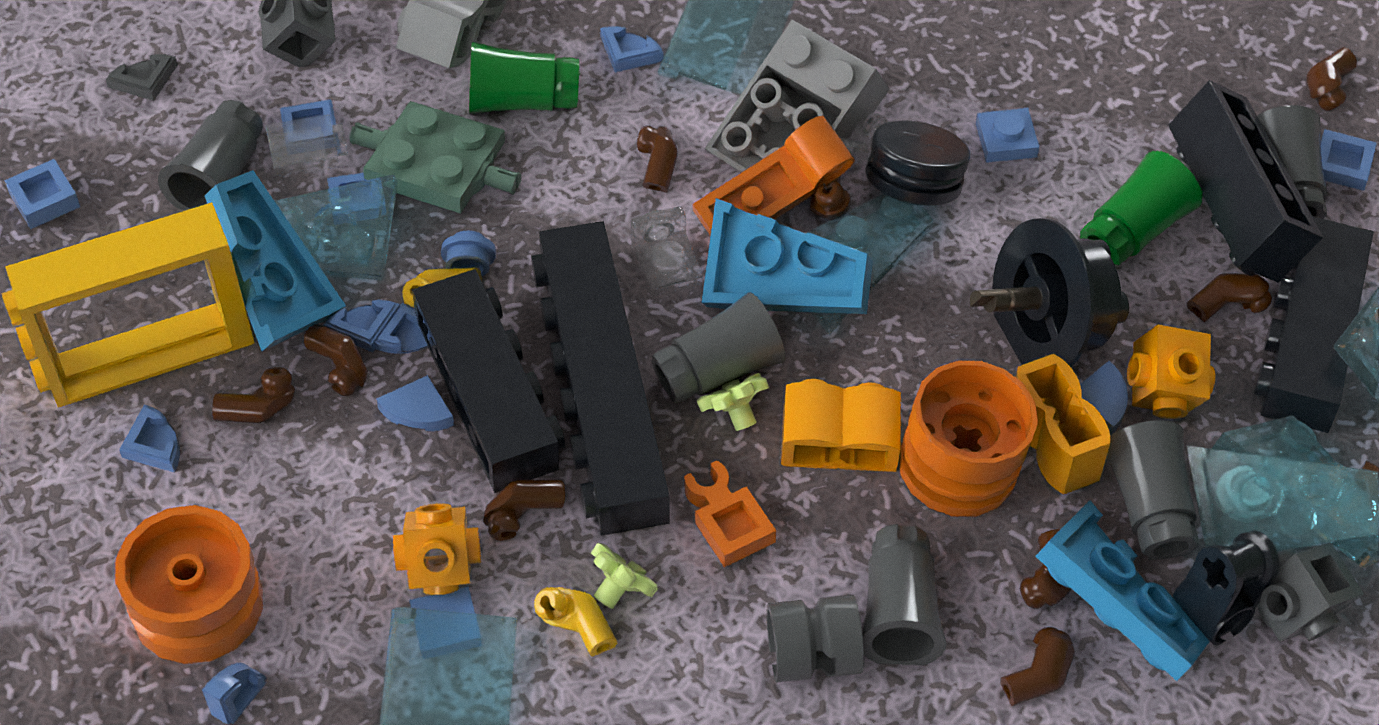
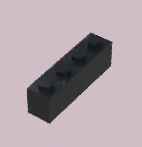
[1168,80,1324,283]
[1254,216,1374,433]
[412,269,565,493]

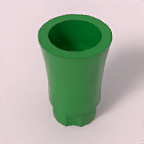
[469,42,579,115]
[1080,151,1203,265]

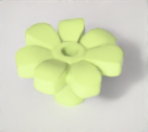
[697,373,769,431]
[591,543,658,609]

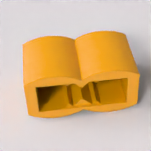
[1015,354,1110,495]
[781,379,901,472]

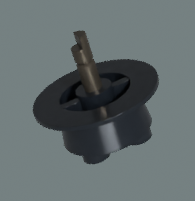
[970,218,1129,367]

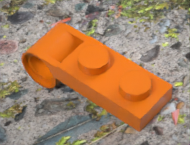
[693,116,855,236]

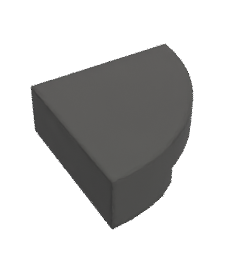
[106,54,178,101]

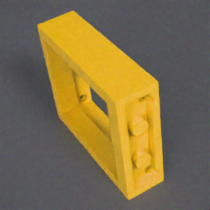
[1,202,255,408]

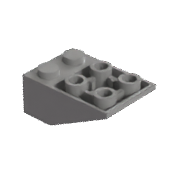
[705,20,889,172]

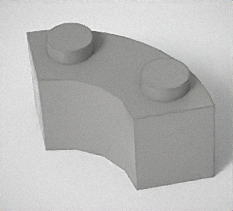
[396,0,507,68]

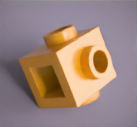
[1127,324,1215,419]
[393,503,481,595]

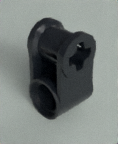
[1173,530,1279,646]

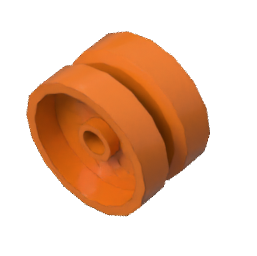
[115,505,263,664]

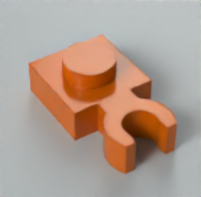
[684,460,776,568]

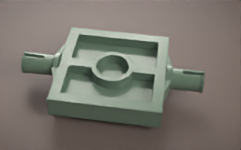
[350,101,522,214]

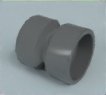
[766,594,864,683]

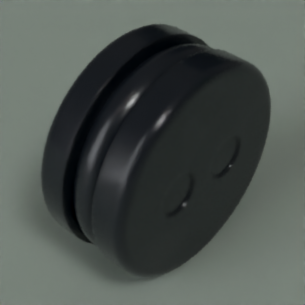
[865,120,970,206]

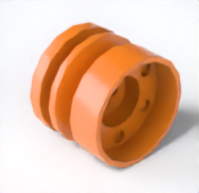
[899,361,1038,517]

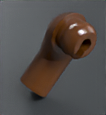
[637,125,678,193]
[810,176,851,220]
[1187,273,1272,322]
[212,367,295,423]
[483,480,565,541]
[1020,529,1072,609]

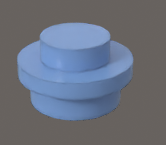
[441,230,496,276]

